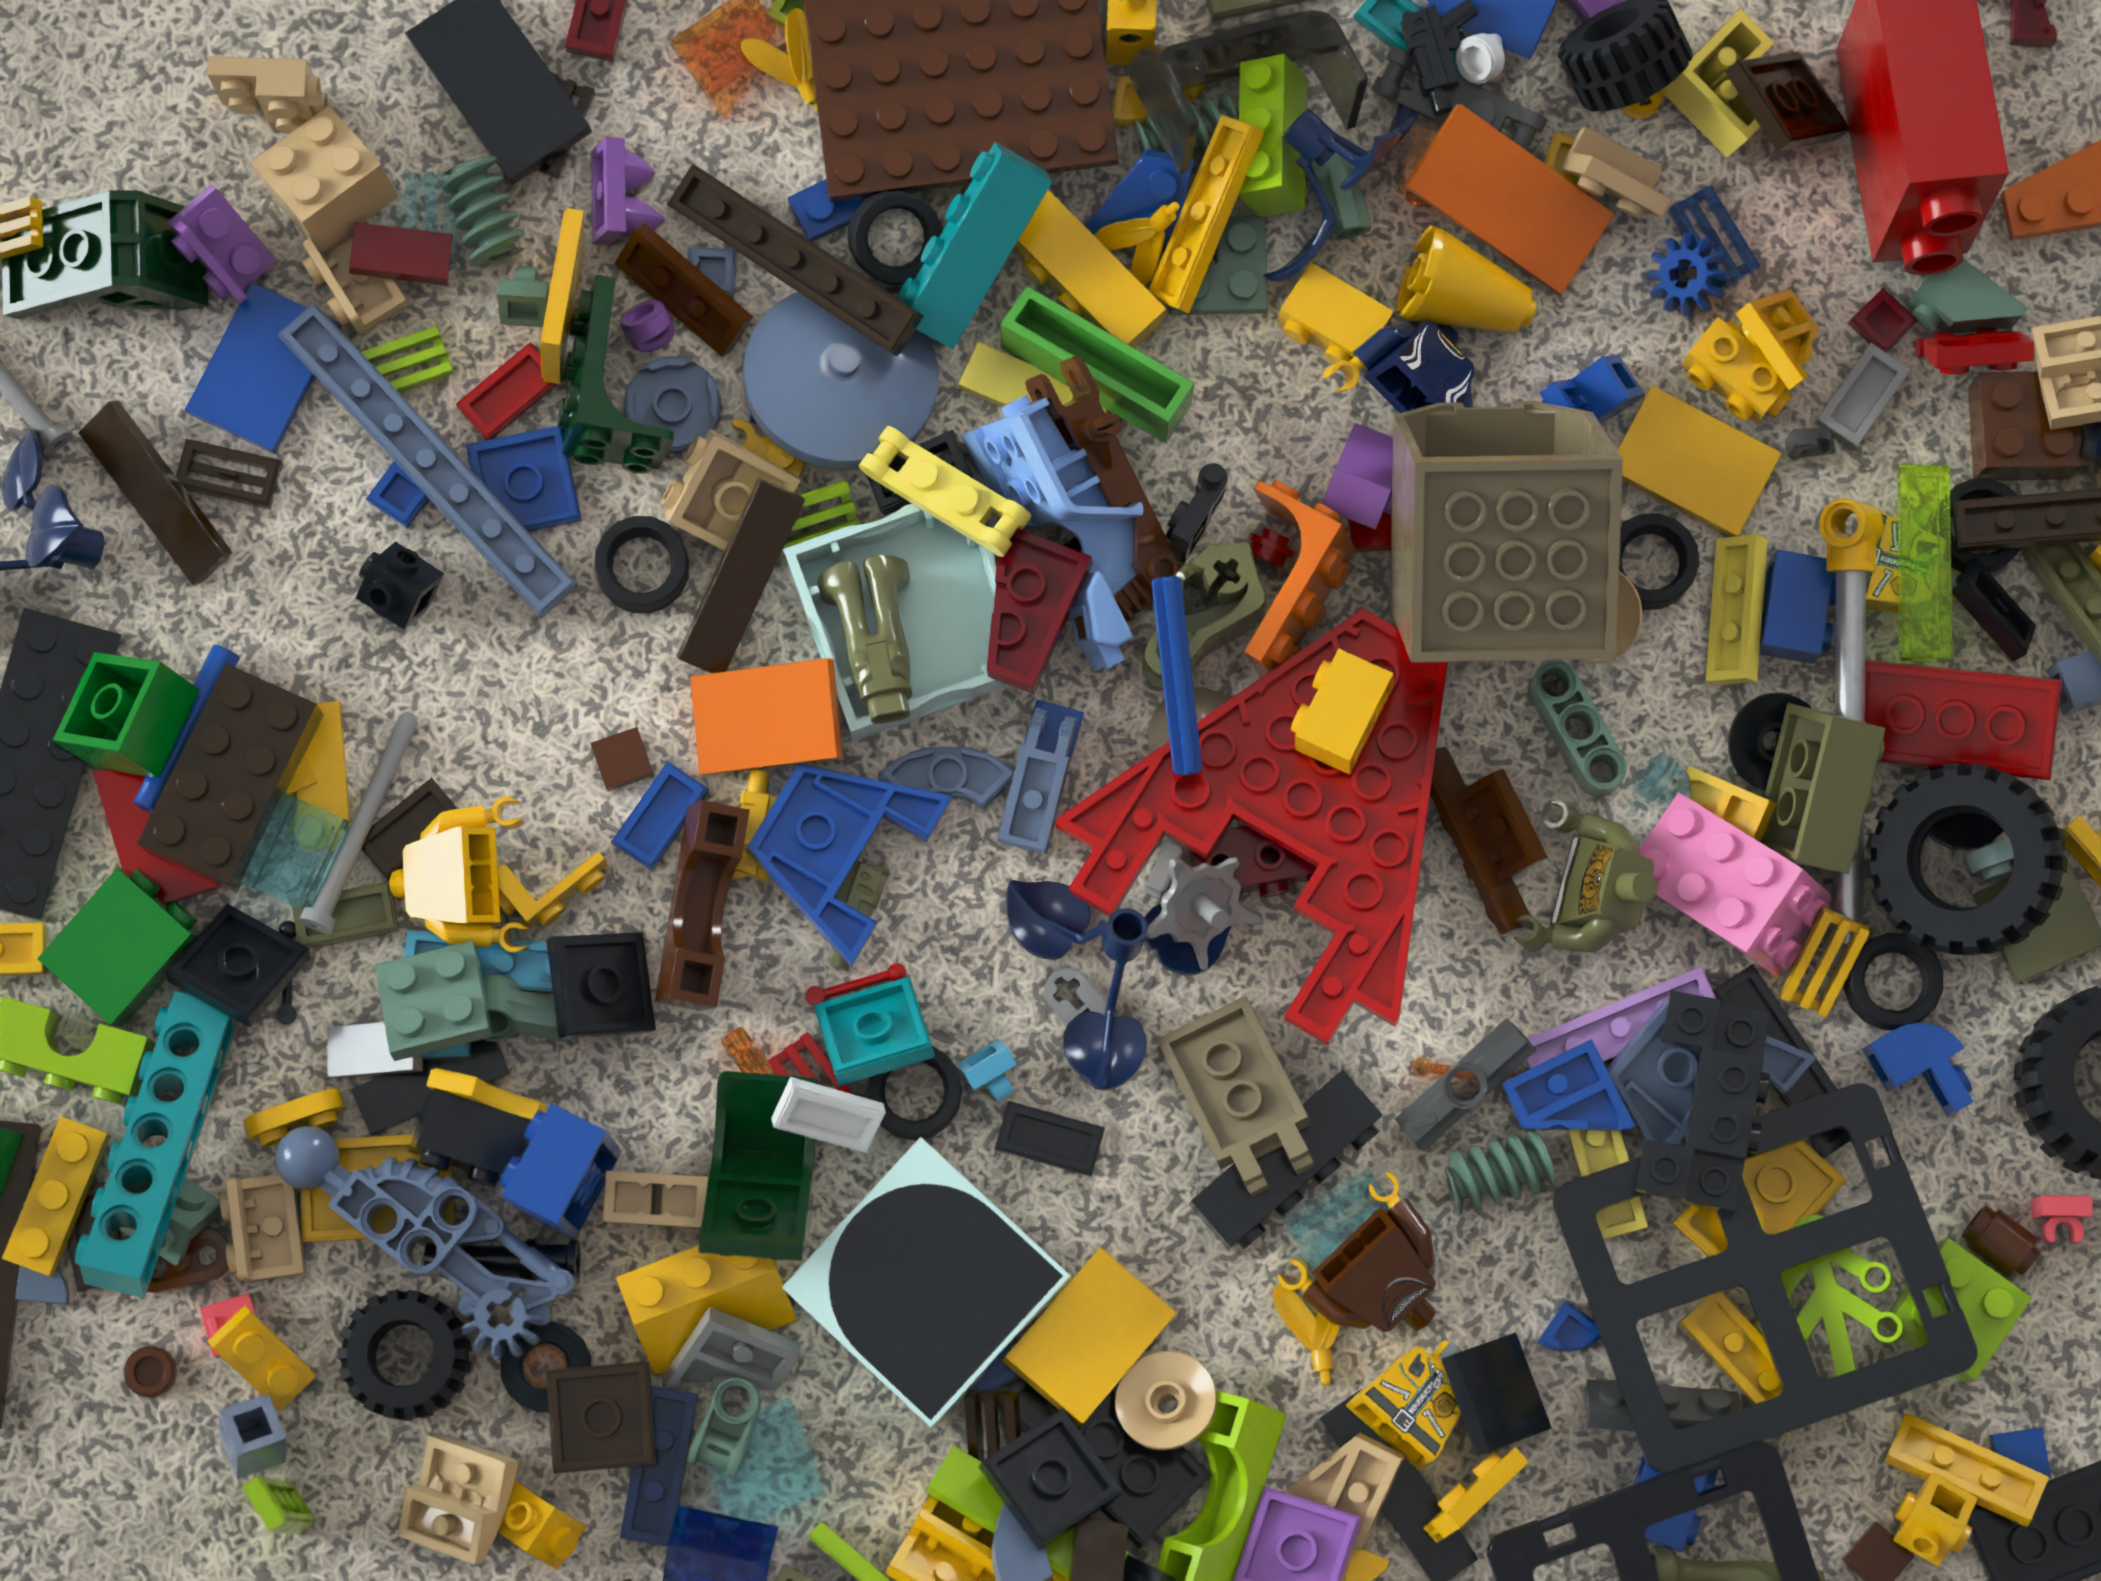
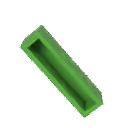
[1000,286,1194,444]

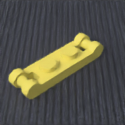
[859,426,1032,557]

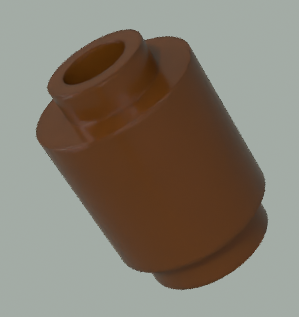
[1961,1204,2040,1278]

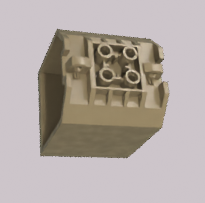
[1390,401,1623,662]

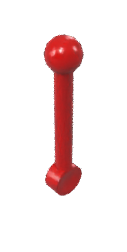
[805,963,907,1006]

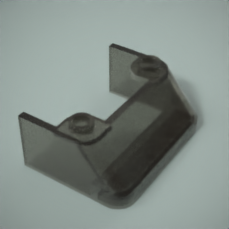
[1130,10,1368,174]

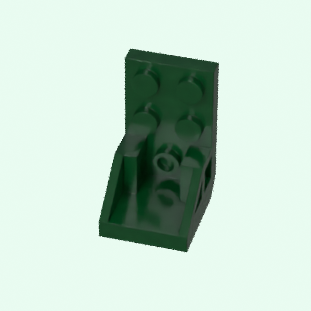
[1,190,208,319]

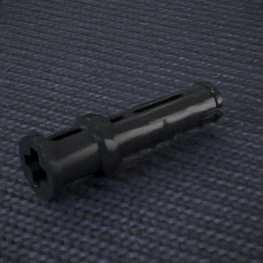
[424,1239,581,1285]

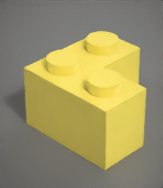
[1660,9,1774,158]

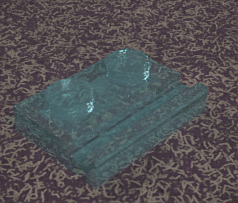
[241,792,351,911]
[1282,1168,1390,1271]

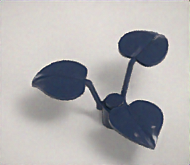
[1263,104,1418,282]
[0,428,104,571]
[1006,880,1232,1091]

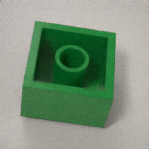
[53,652,200,778]

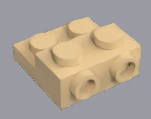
[207,56,328,134]
[661,429,801,551]

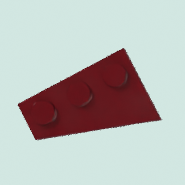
[986,529,1093,694]

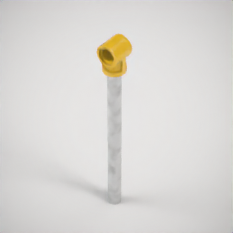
[1819,498,1884,944]

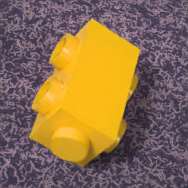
[1682,317,1793,424]

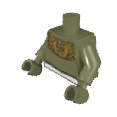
[1513,799,1657,953]

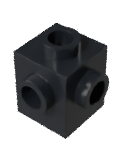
[356,541,444,630]

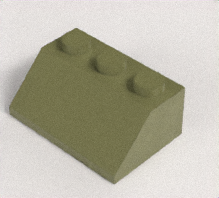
[1760,703,1885,874]

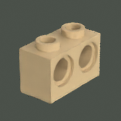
[602,1170,709,1228]

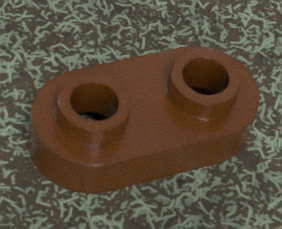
[147,1229,229,1294]

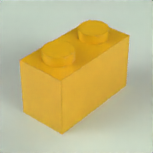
[1277,262,1394,364]
[1290,649,1393,775]

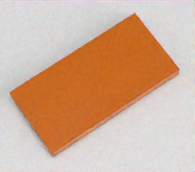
[1403,104,1615,295]

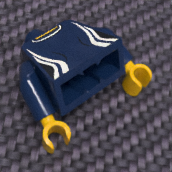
[1323,320,1475,413]

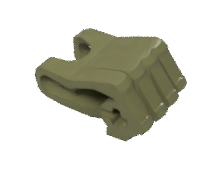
[1142,542,1266,691]

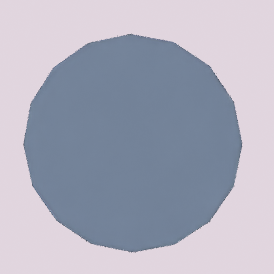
[624,356,722,453]

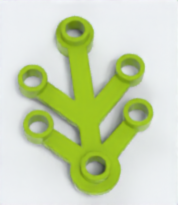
[1781,1215,1905,1411]

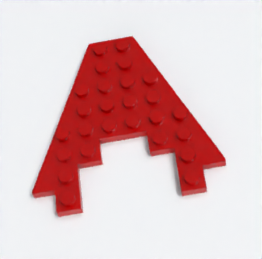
[1055,608,1448,1045]

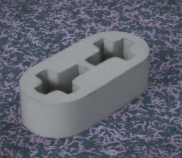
[1044,968,1117,1027]

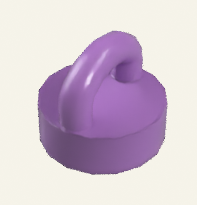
[620,300,675,352]

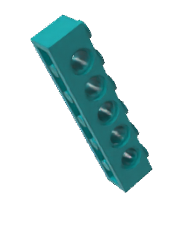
[75,991,237,1298]

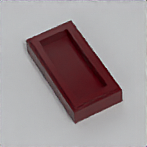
[349,222,453,286]

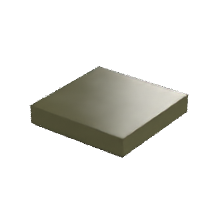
[1972,854,2101,985]

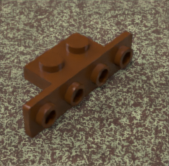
[1430,747,1548,935]

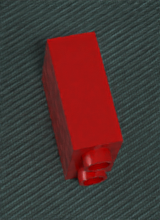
[1836,0,2009,275]

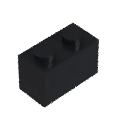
[408,1089,531,1187]

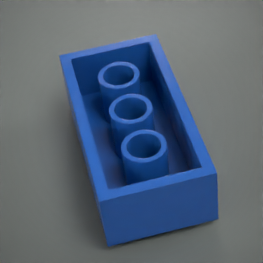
[499,1103,622,1240]

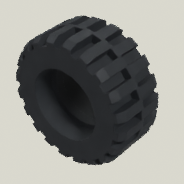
[1866,763,2068,956]
[2013,986,2101,1179]

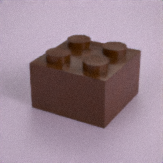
[1968,372,2083,481]

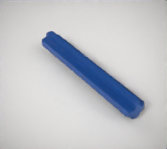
[1152,576,1202,775]

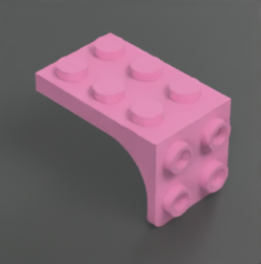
[1639,792,1831,977]

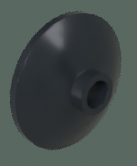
[1728,692,1811,790]

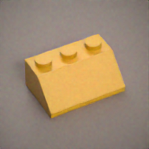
[616,1245,797,1376]

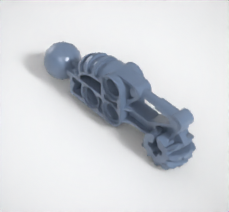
[275,1126,576,1359]

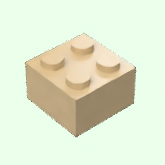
[251,105,399,254]

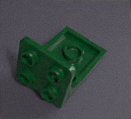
[557,274,674,474]
[699,1071,819,1261]

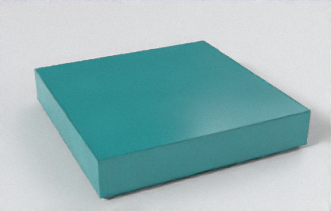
[814,977,935,1087]

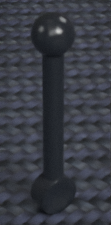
[276,920,297,1025]

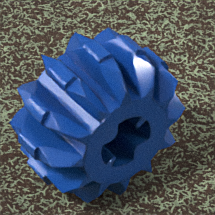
[1646,233,1731,317]

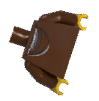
[1278,1172,1436,1332]

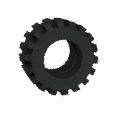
[1558,0,1693,112]
[337,1289,472,1421]

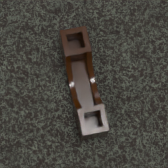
[655,800,750,1011]

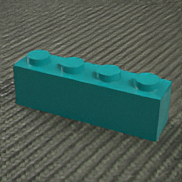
[897,142,1053,350]

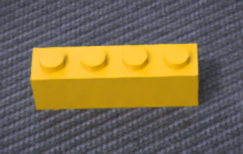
[1013,190,1166,348]

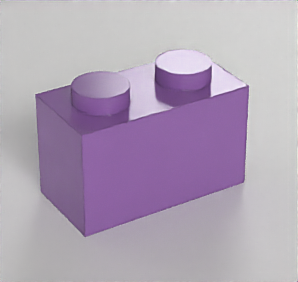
[1322,423,1393,530]

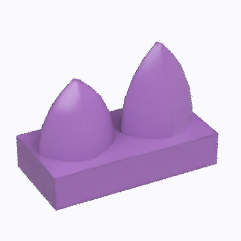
[591,137,665,245]

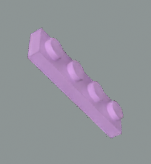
[1524,966,1716,1070]

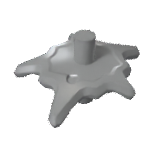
[1146,857,1263,970]

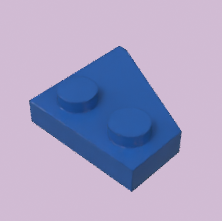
[1084,149,1194,254]

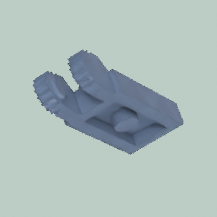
[997,708,1077,854]

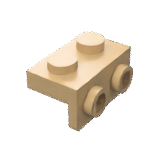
[1561,127,1671,219]
[302,230,409,335]
[220,1174,307,1283]

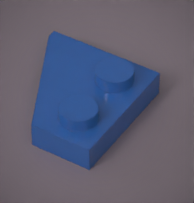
[1500,1039,1635,1131]

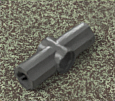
[1395,1017,1536,1151]

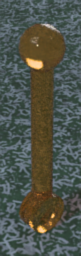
[1412,1057,1516,1084]

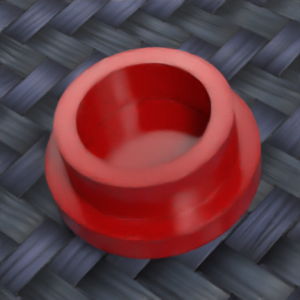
[1247,527,1295,568]

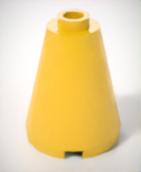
[1395,225,1537,334]

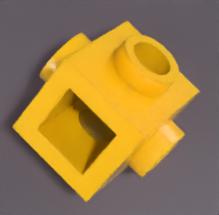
[1893,1472,1978,1566]

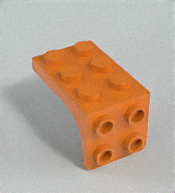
[1244,480,1356,676]

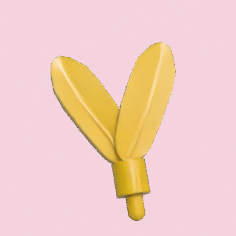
[741,8,818,111]
[1094,202,1179,287]
[1273,1285,1341,1386]

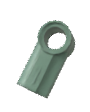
[1310,139,1371,241]
[483,974,567,1042]

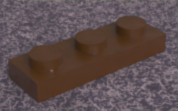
[614,223,753,357]

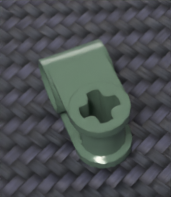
[687,1378,762,1480]

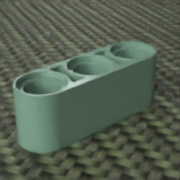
[1529,660,1627,797]

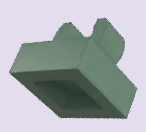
[497,266,549,327]

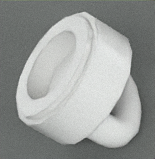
[1455,33,1505,84]

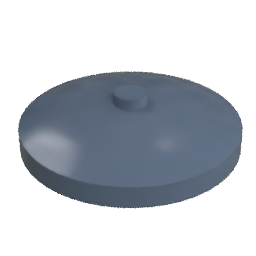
[742,292,939,469]

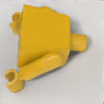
[389,796,530,952]

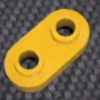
[243,1088,346,1148]

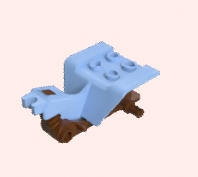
[961,355,1180,671]

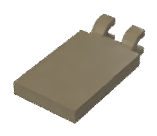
[1157,996,1315,1198]

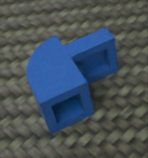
[1539,354,1645,424]
[1862,1023,1974,1116]

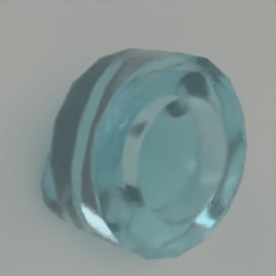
[1636,752,1690,803]

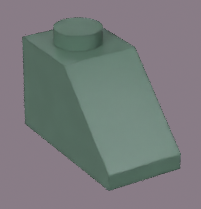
[1907,259,2028,333]

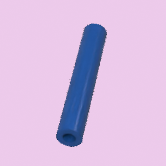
[133,645,240,814]

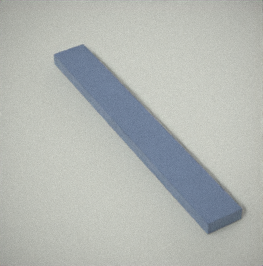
[277,303,578,619]

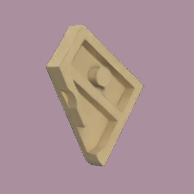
[1284,1433,1406,1550]

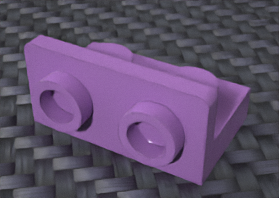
[167,185,277,304]

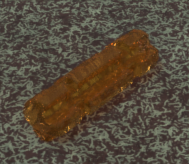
[721,1027,777,1075]

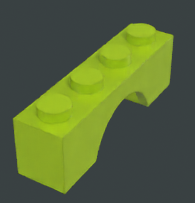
[1156,1390,1287,1581]

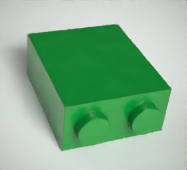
[37,868,200,1027]

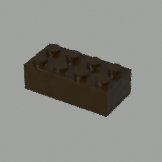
[137,663,324,893]

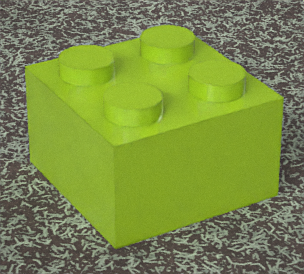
[1880,1238,2032,1383]

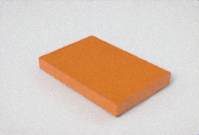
[690,658,843,775]

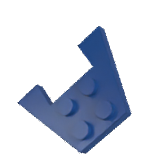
[747,763,952,968]

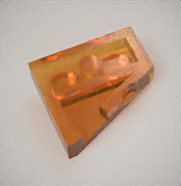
[669,0,777,119]

